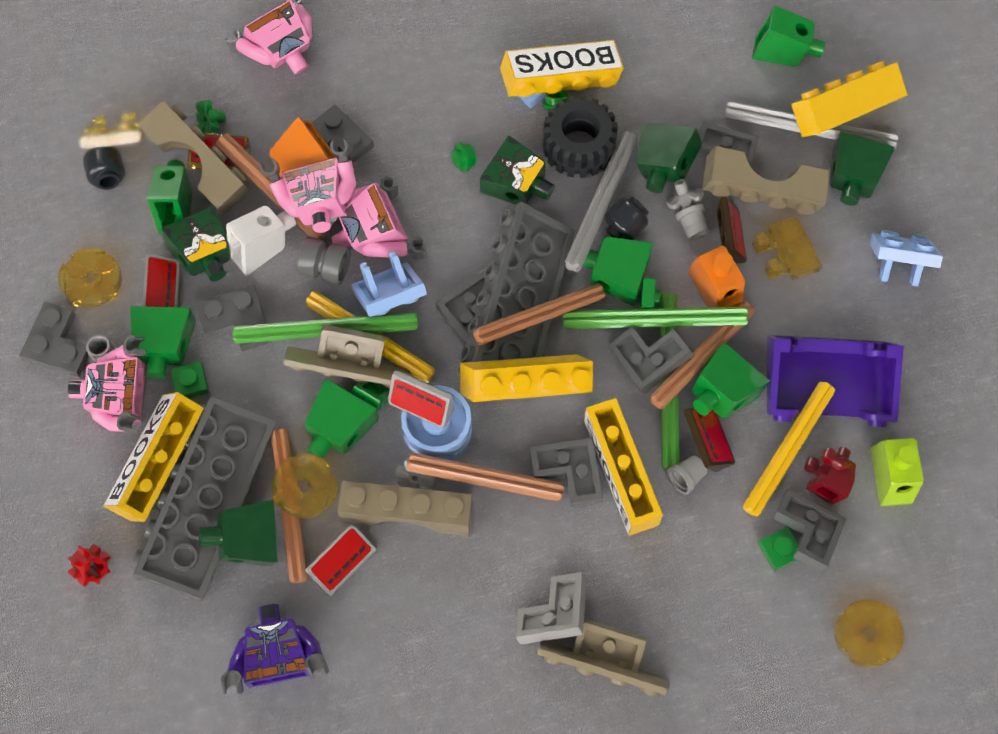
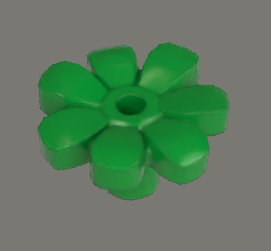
[196,100,226,136]

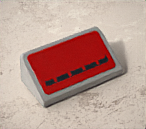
[142,255,181,307]
[388,370,455,428]
[305,524,377,597]

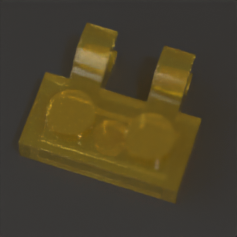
[79,112,145,149]
[752,216,822,280]

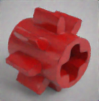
[68,543,111,587]

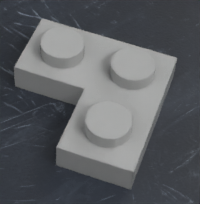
[515,572,587,644]

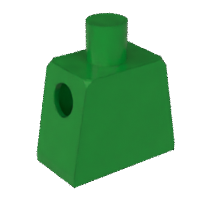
[752,5,826,67]
[147,160,192,234]
[583,237,653,306]
[130,306,196,380]
[692,342,770,418]
[305,379,379,461]

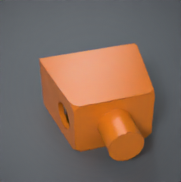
[269,117,340,179]
[687,246,745,307]

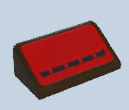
[717,197,747,264]
[684,407,735,472]

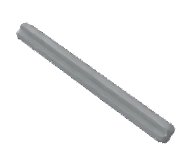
[725,101,898,150]
[565,131,637,272]

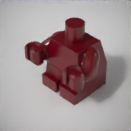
[804,447,856,505]

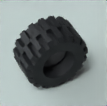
[543,96,618,178]

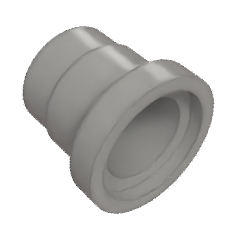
[675,204,710,240]
[86,335,118,364]
[667,456,707,495]

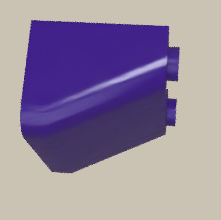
[767,335,904,427]

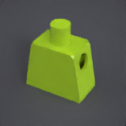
[870,438,924,506]

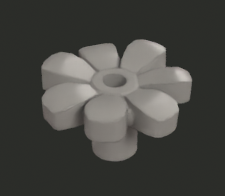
[666,179,704,209]
[395,458,436,490]

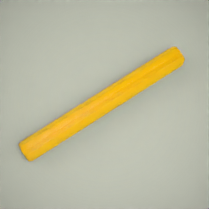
[306,291,435,383]
[743,382,835,517]

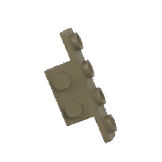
[283,324,410,388]
[537,618,670,696]

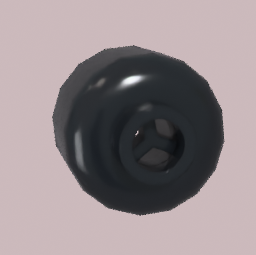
[83,145,125,190]
[604,197,649,240]

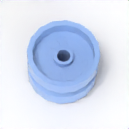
[401,385,472,461]

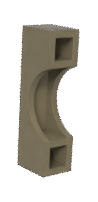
[137,100,249,215]
[702,146,830,215]
[337,480,473,536]

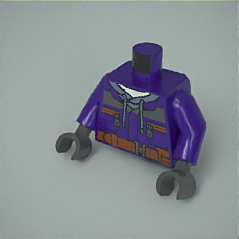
[221,604,329,694]

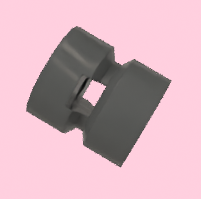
[297,237,351,285]

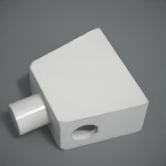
[226,206,296,276]

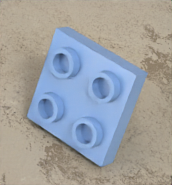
[870,230,943,287]
[351,251,427,317]

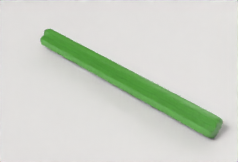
[660,293,680,470]
[563,306,748,329]
[233,312,419,344]

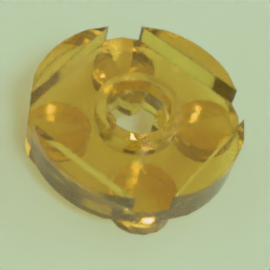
[58,248,122,308]
[271,453,338,519]
[834,599,904,668]

